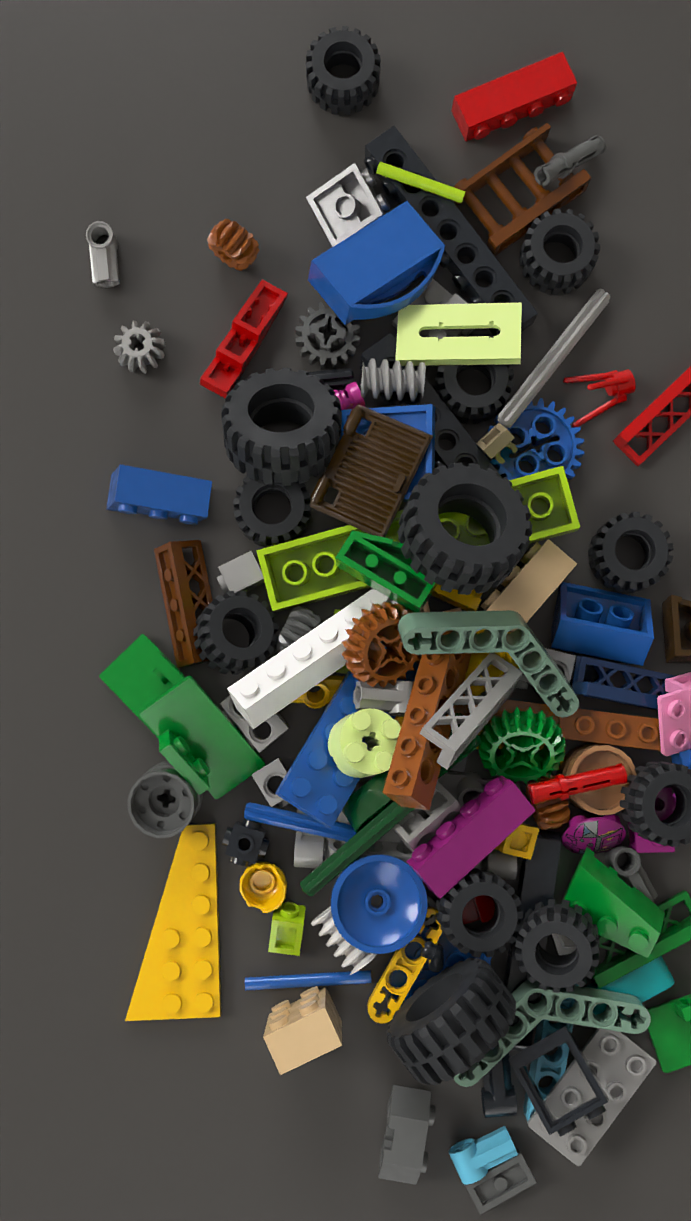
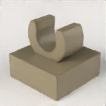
[476,423,517,464]

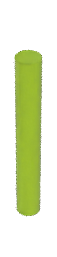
[376,161,466,204]

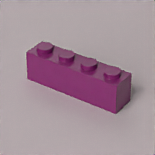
[406,776,536,899]

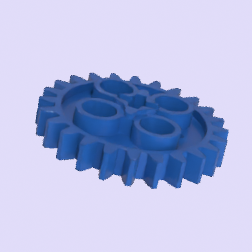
[484,398,584,480]

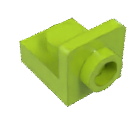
[268,902,306,956]

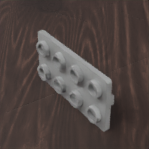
[527,1028,656,1166]

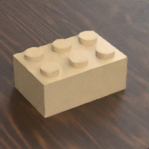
[480,539,577,633]
[263,986,342,1075]

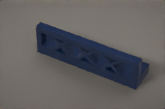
[572,656,675,710]

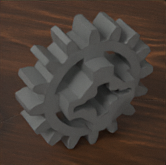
[295,302,360,369]

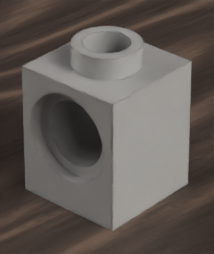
[216,551,265,595]
[252,757,289,808]

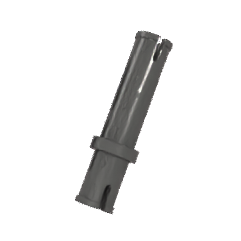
[534,135,606,186]

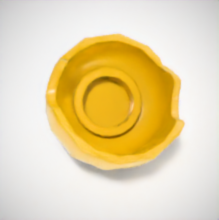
[239,861,288,913]

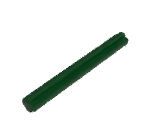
[300,801,415,897]

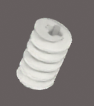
[311,907,377,975]

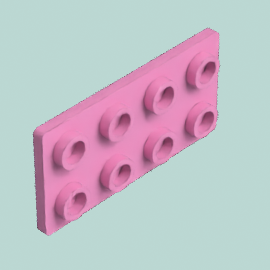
[657,672,691,756]

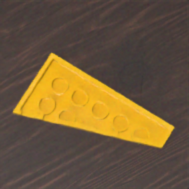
[125,823,221,1021]

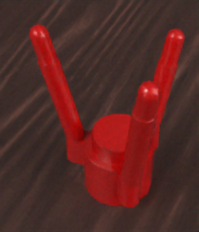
[563,369,636,428]

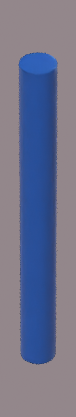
[245,970,371,991]

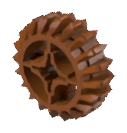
[341,601,421,688]

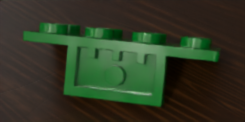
[99,634,186,739]
[140,676,265,799]
[647,994,691,1073]

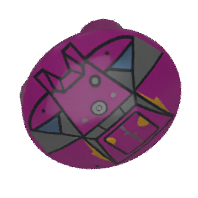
[562,814,626,854]

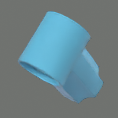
[448,1126,518,1185]

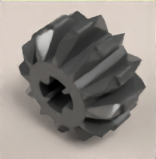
[276,606,321,652]

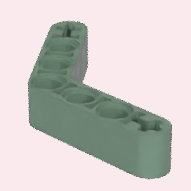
[398,610,579,718]
[454,980,651,1087]

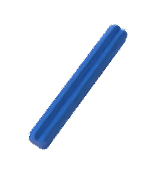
[244,802,356,842]

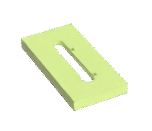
[396,303,522,366]

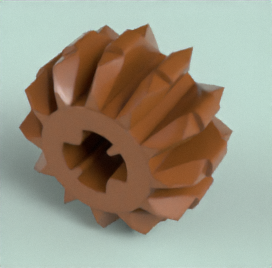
[207,219,260,271]
[525,775,570,830]

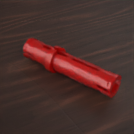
[527,763,627,804]

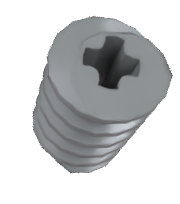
[360,358,426,402]

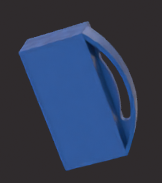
[308,201,445,325]

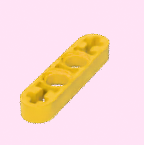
[367,907,442,1024]

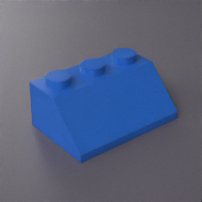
[551,582,654,666]

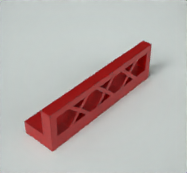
[613,366,691,467]

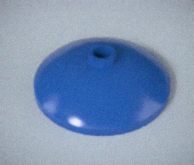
[330,854,427,954]

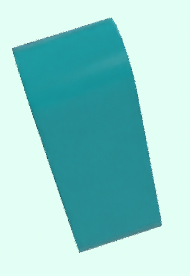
[586,956,675,1014]

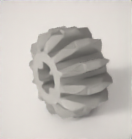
[113,320,165,374]

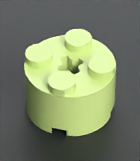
[328,708,401,778]

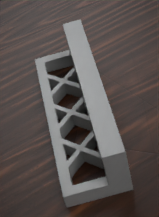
[420,653,523,770]

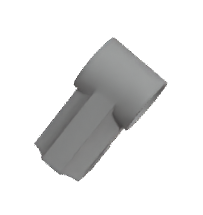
[86,221,120,288]
[353,681,414,717]

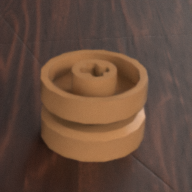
[558,743,637,815]

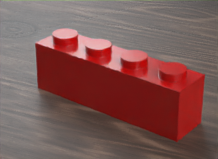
[451,51,577,142]

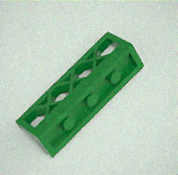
[591,890,691,989]

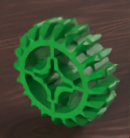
[478,706,566,786]

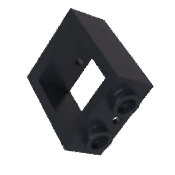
[508,1025,609,1137]

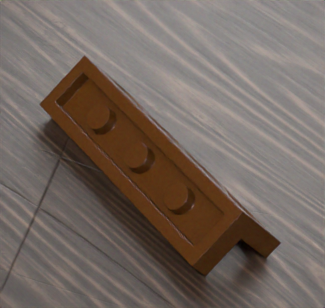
[154,540,213,668]

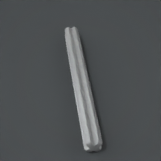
[497,289,611,428]

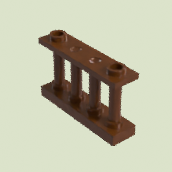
[452,122,591,256]

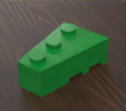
[335,530,437,612]
[561,847,665,958]

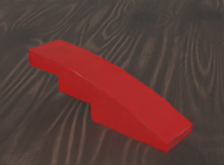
[200,279,288,398]

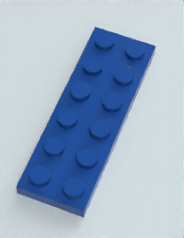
[275,641,419,828]

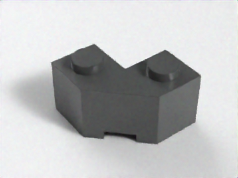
[378,1085,436,1185]

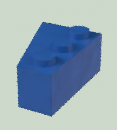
[106,464,212,525]

